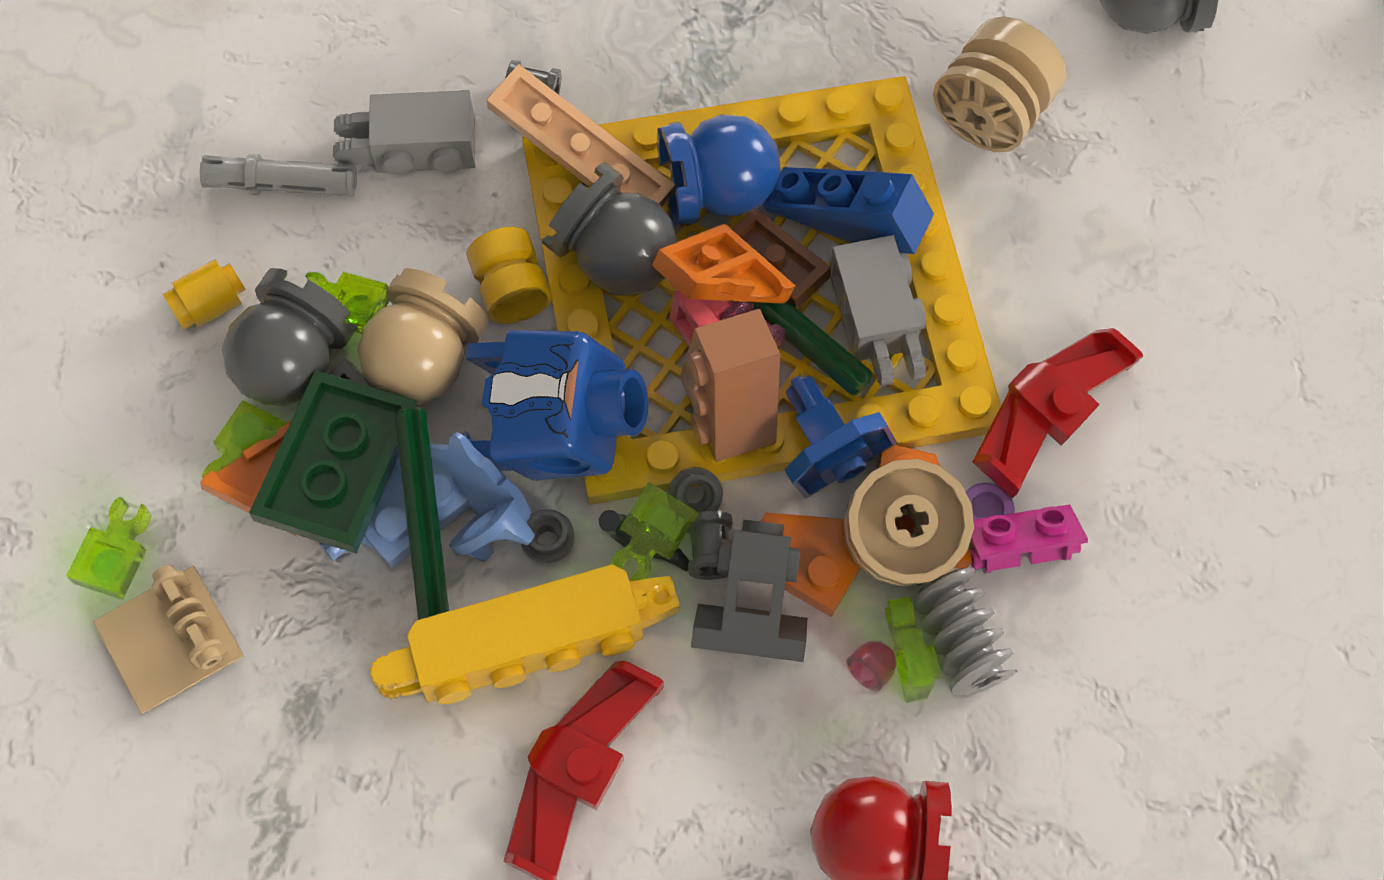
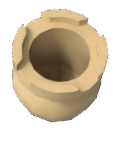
[357,268,489,406]

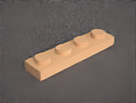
[486,64,675,207]

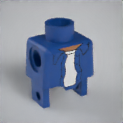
[465,330,649,481]

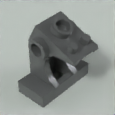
[691,519,808,662]

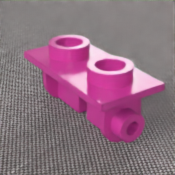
[970,504,1088,574]

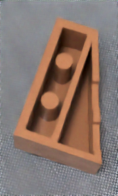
[680,309,780,462]

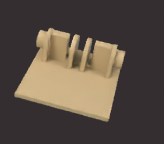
[93,565,244,714]

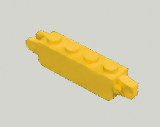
[369,564,679,704]

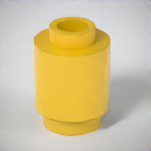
[163,259,246,330]

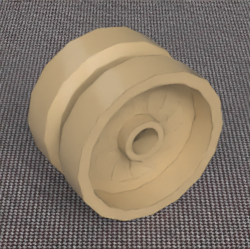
[842,459,974,587]

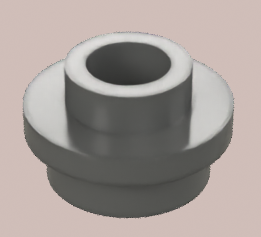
[668,467,723,520]
[521,510,575,563]

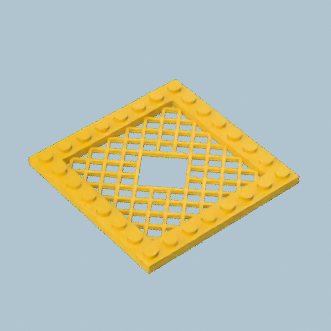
[522,76,1001,505]

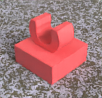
[670,290,733,346]

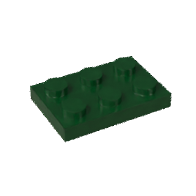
[249,370,418,554]

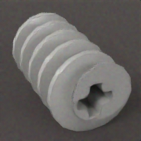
[913,567,1018,695]

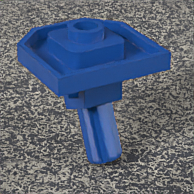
[784,376,897,499]

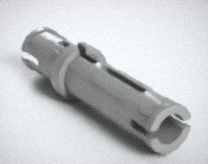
[200,154,357,197]

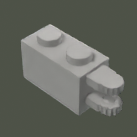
[333,90,475,175]
[830,235,926,386]

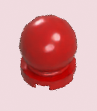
[810,776,952,880]

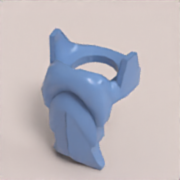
[430,432,535,562]

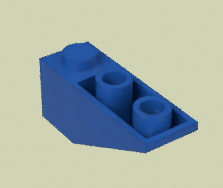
[763,167,934,254]

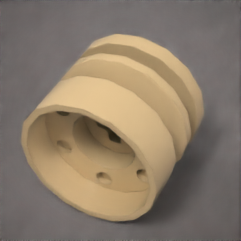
[933,16,1067,152]

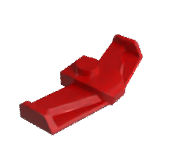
[972,328,1143,499]
[503,660,664,880]

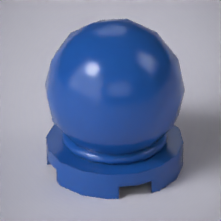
[657,114,781,225]

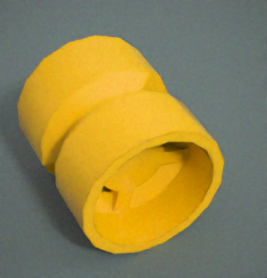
[466,226,552,324]

